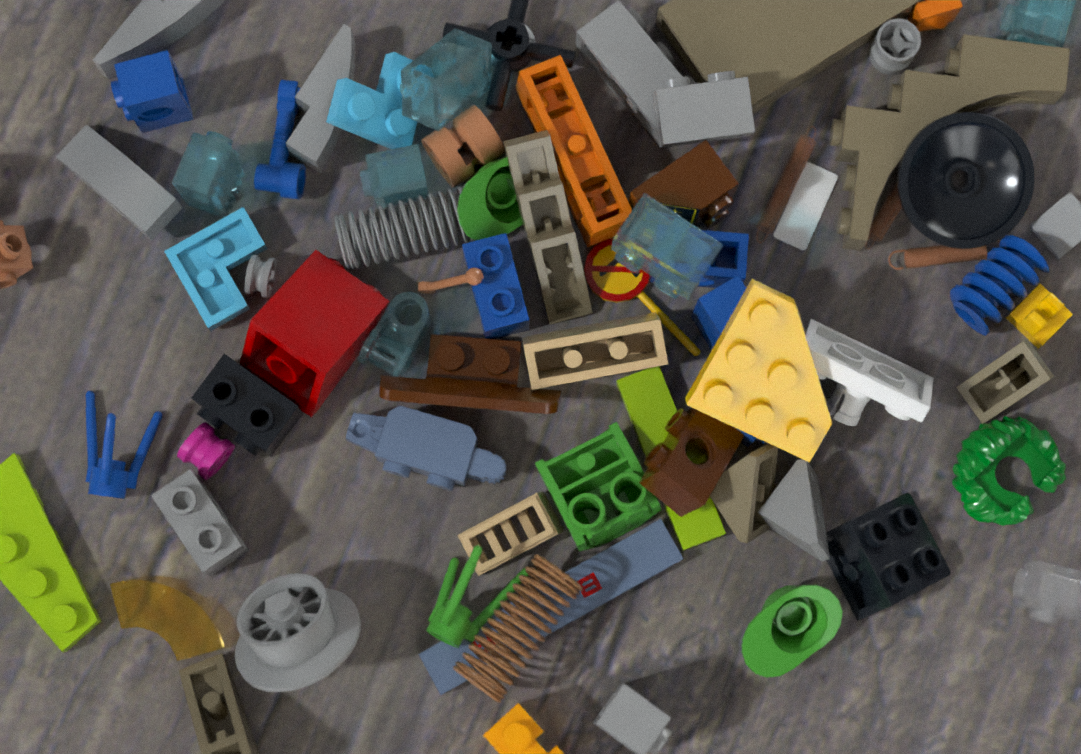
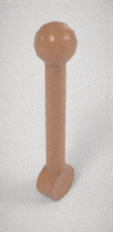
[418,267,484,294]

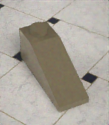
[179,653,260,754]

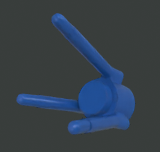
[85,391,163,499]

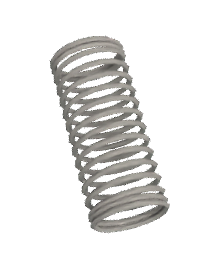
[334,185,474,271]

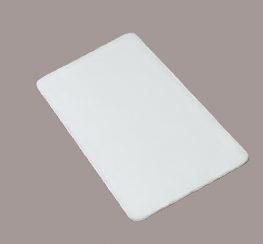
[774,162,838,250]

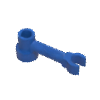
[254,80,306,200]

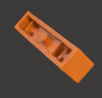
[515,55,635,248]

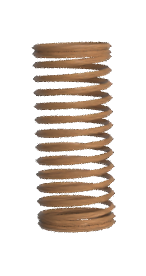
[453,554,583,703]

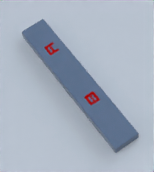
[419,519,684,695]

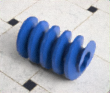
[950,235,1049,336]

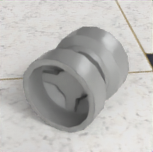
[869,18,921,75]

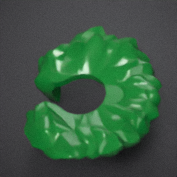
[952,415,1066,526]

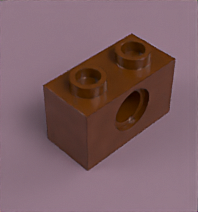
[639,408,744,517]

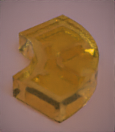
[110,580,225,661]

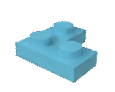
[326,52,431,153]
[164,207,267,331]

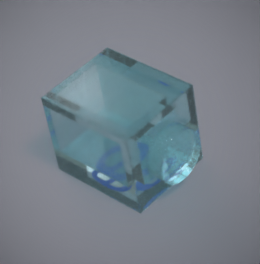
[359,144,428,209]

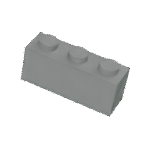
[575,0,697,146]

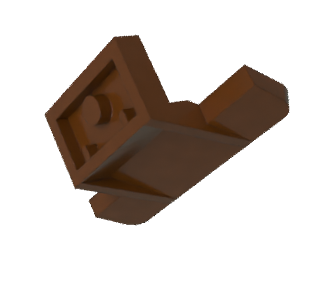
[379,334,562,414]

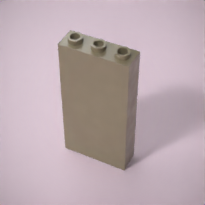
[656,0,926,114]

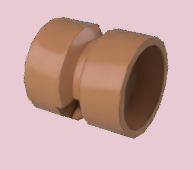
[421,105,506,188]

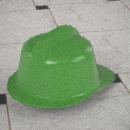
[457,157,523,241]
[742,585,842,678]

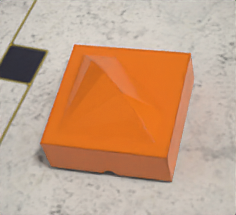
[907,0,963,32]

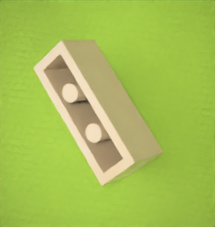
[522,312,668,390]

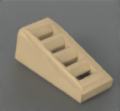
[457,491,564,576]

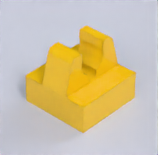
[1005,283,1073,349]

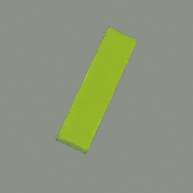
[616,366,726,551]

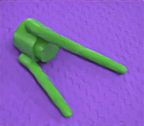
[426,545,529,648]

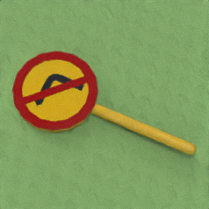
[584,237,700,356]

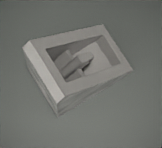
[758,459,830,561]

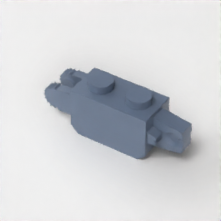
[345,405,507,491]

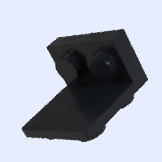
[826,493,951,621]

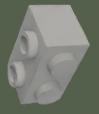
[652,71,755,148]

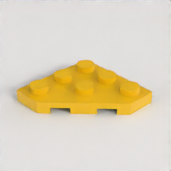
[685,279,832,463]

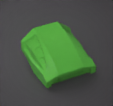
[535,422,661,552]

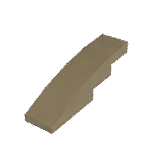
[503,130,593,325]

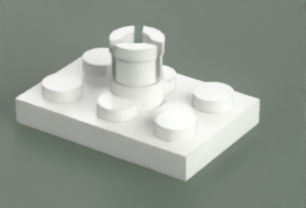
[804,319,934,426]

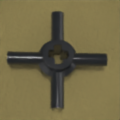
[442,0,576,111]

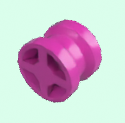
[177,422,235,480]

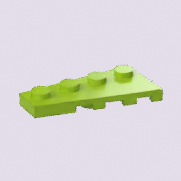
[0,453,101,652]

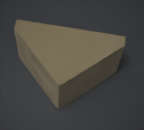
[956,339,1054,423]
[710,443,778,543]

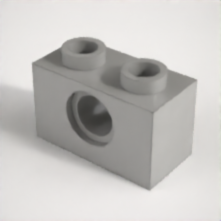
[151,469,249,576]
[592,684,672,754]

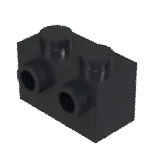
[191,354,303,456]

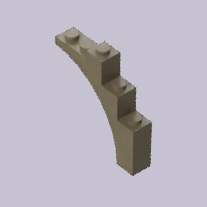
[829,34,1070,251]

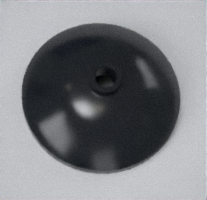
[897,112,1035,249]

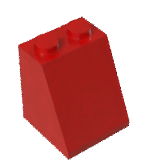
[239,250,390,418]

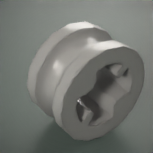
[244,254,277,298]

